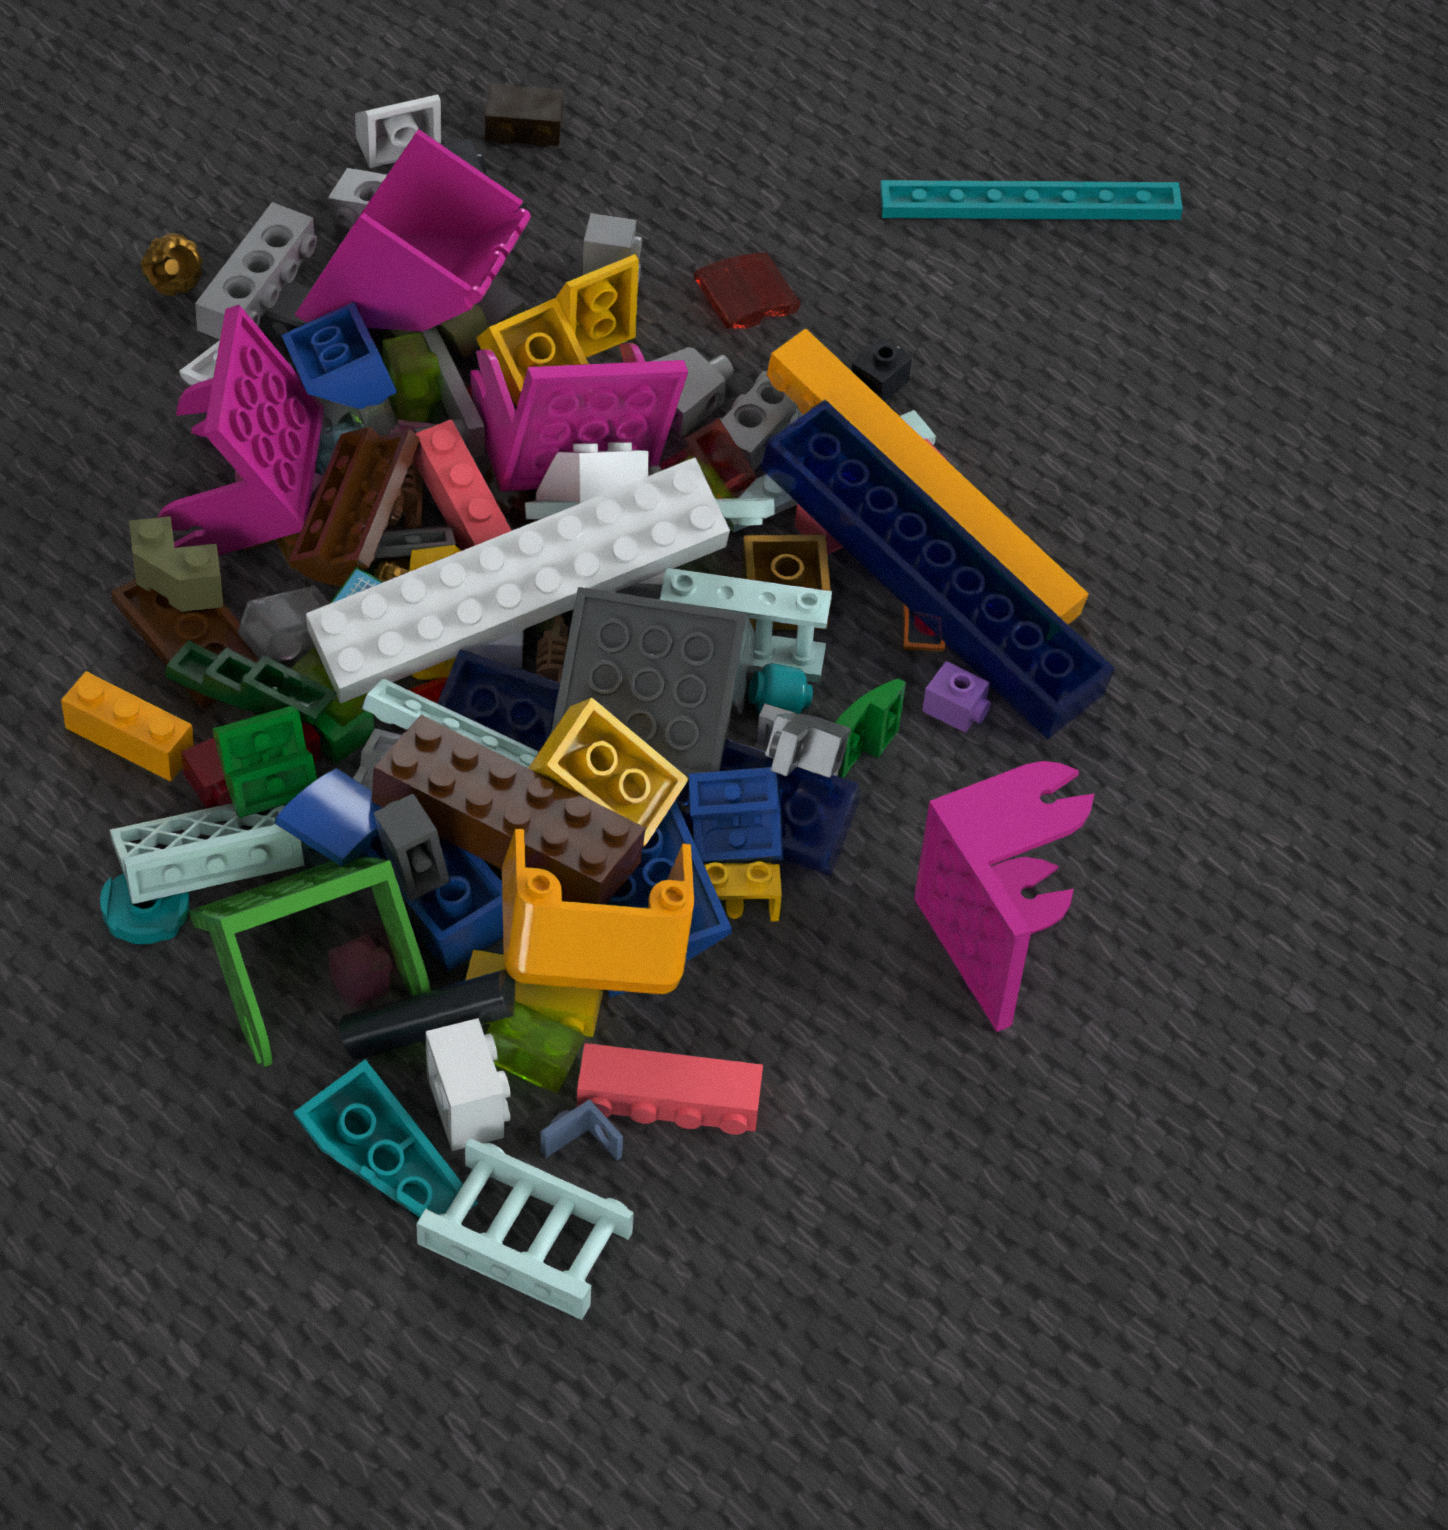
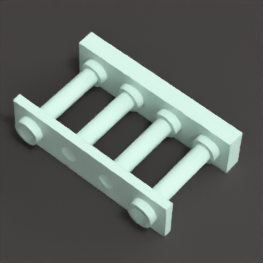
[660,568,832,683]
[417,1138,633,1320]

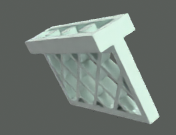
[110,803,304,904]

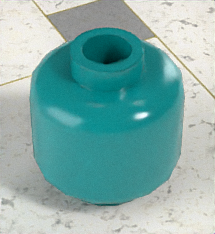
[748,663,813,715]

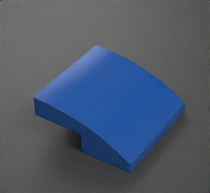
[689,767,783,864]
[274,768,383,866]

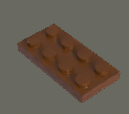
[111,578,270,709]

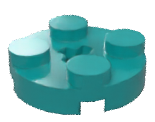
[100,873,190,944]

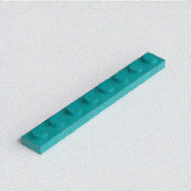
[880,180,1183,220]

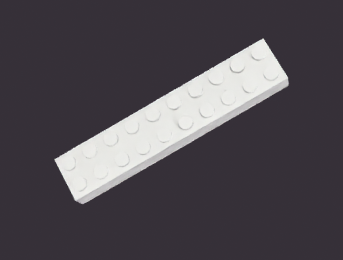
[306,458,730,704]

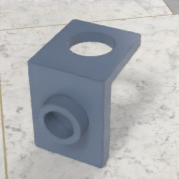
[540,1099,623,1161]

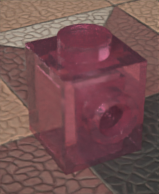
[328,933,393,1010]

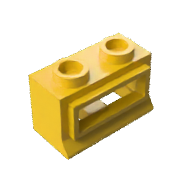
[704,861,782,921]

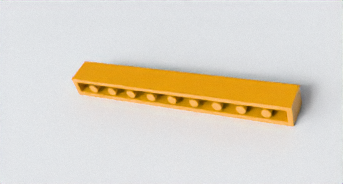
[766,328,1089,641]

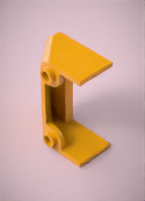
[502,829,694,994]

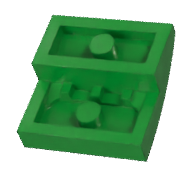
[835,678,906,779]
[213,705,317,818]

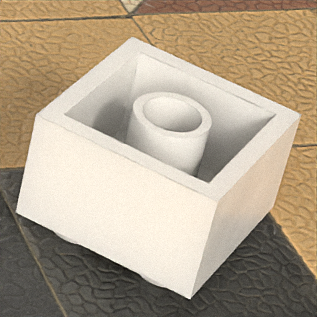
[426,1018,510,1151]

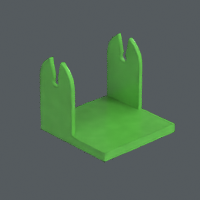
[189,856,430,1067]

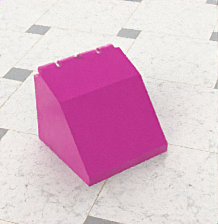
[294,129,531,332]

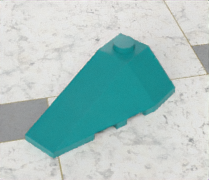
[293,1059,478,1217]

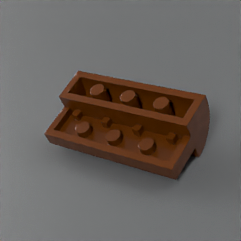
[288,426,420,586]

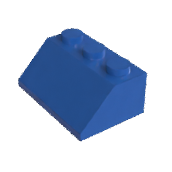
[281,302,397,409]

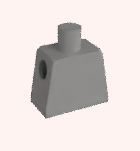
[653,347,734,437]

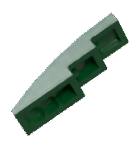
[165,640,337,724]

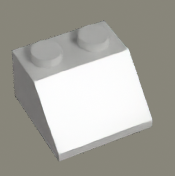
[355,95,441,168]
[536,442,648,503]

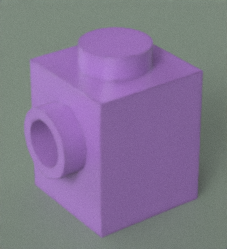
[922,661,991,733]

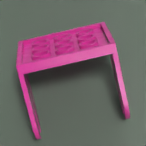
[157,305,325,556]
[471,343,688,491]
[914,761,1095,1032]

